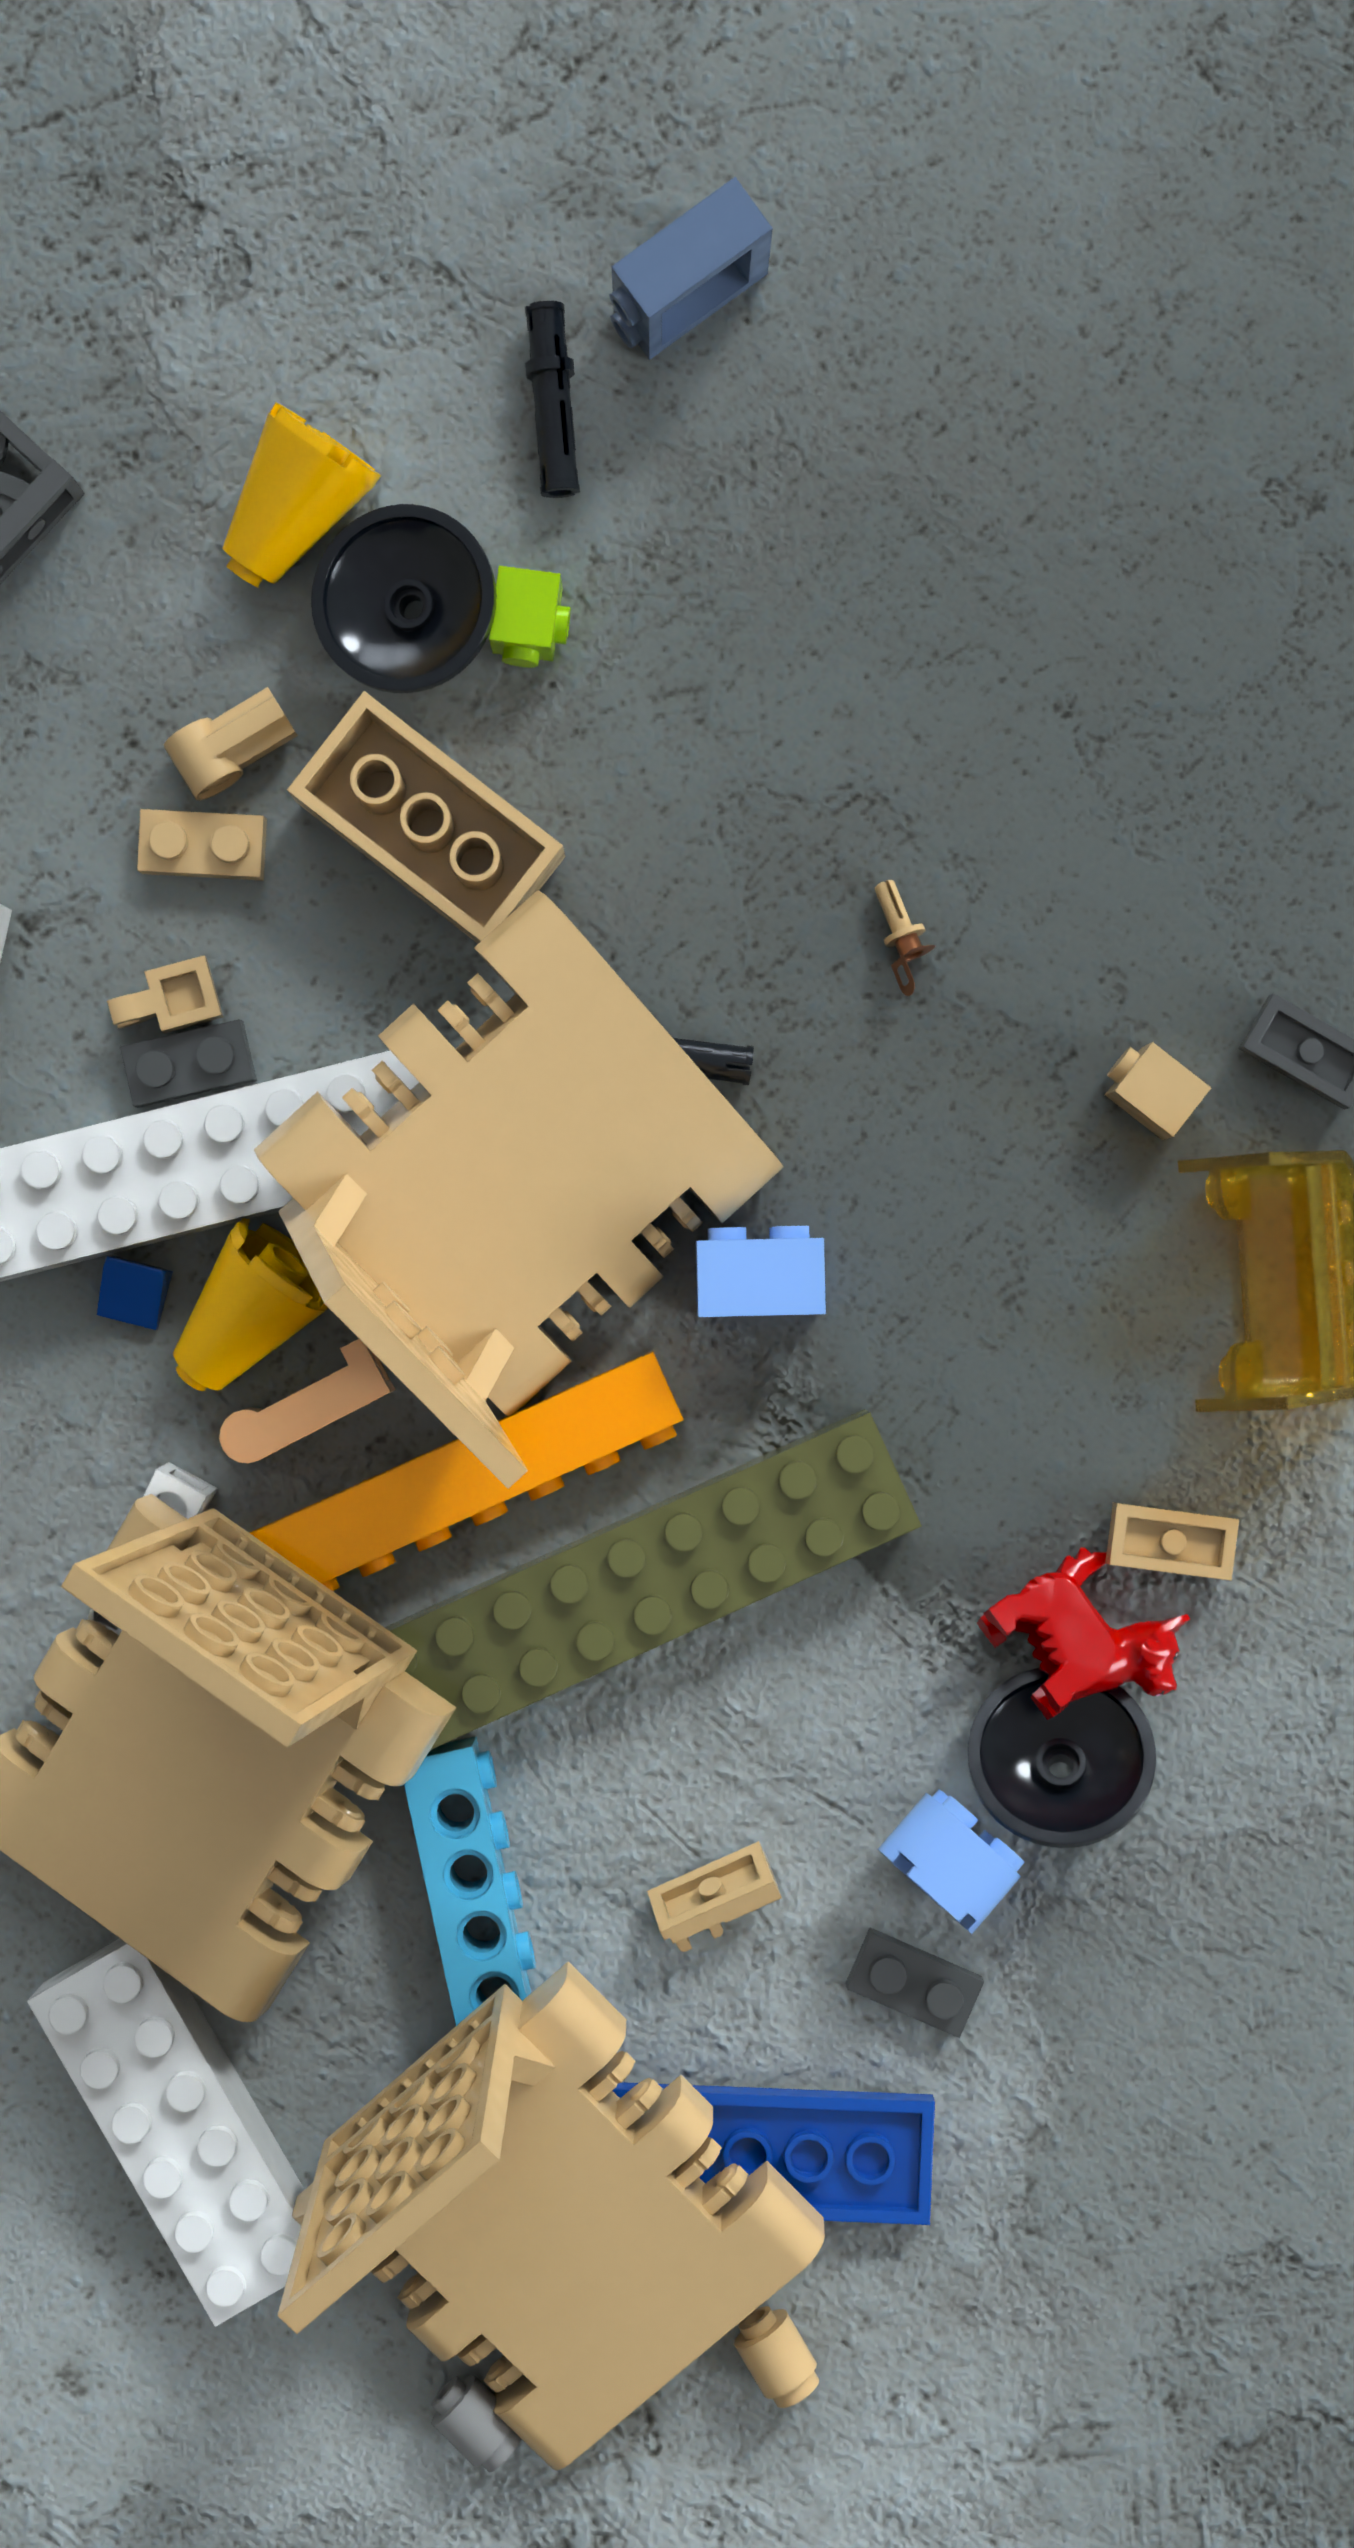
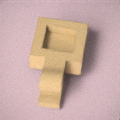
[107,955,223,1033]

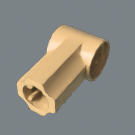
[164,687,298,801]

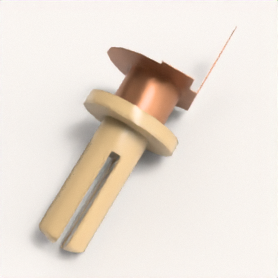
[875,880,936,996]

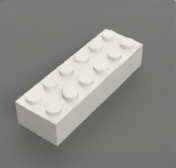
[27,1938,305,2327]

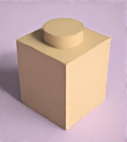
[1105,1042,1211,1140]

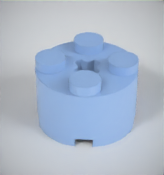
[878,1789,1025,1934]

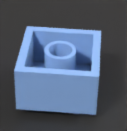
[695,1226,826,1317]

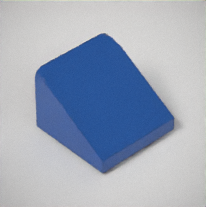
[97,1256,173,1330]

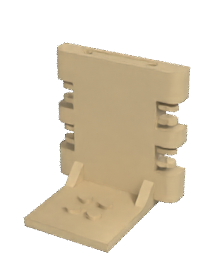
[254,890,784,1489]
[0,1494,457,2022]
[277,1961,825,2470]

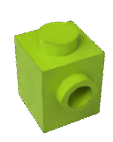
[489,565,571,668]

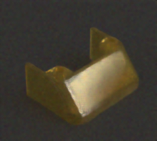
[1178,1150,1354,1412]

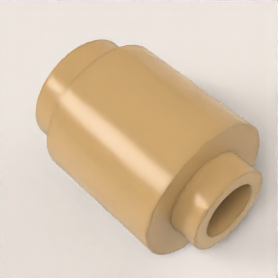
[734,2306,819,2408]

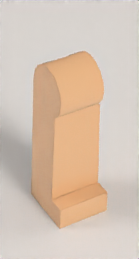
[219,1339,396,1464]

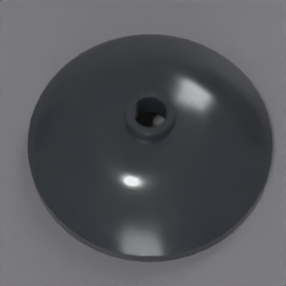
[311,504,497,693]
[968,1668,1156,1848]

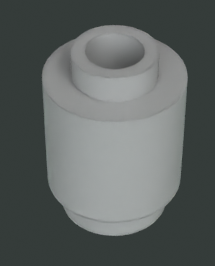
[431,2375,521,2472]

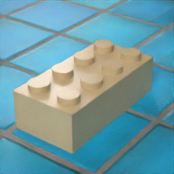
[287,691,565,944]

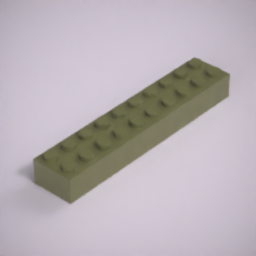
[385,1409,922,1750]

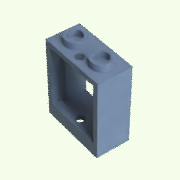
[609,177,773,360]

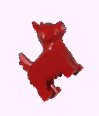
[977,1547,1190,1720]

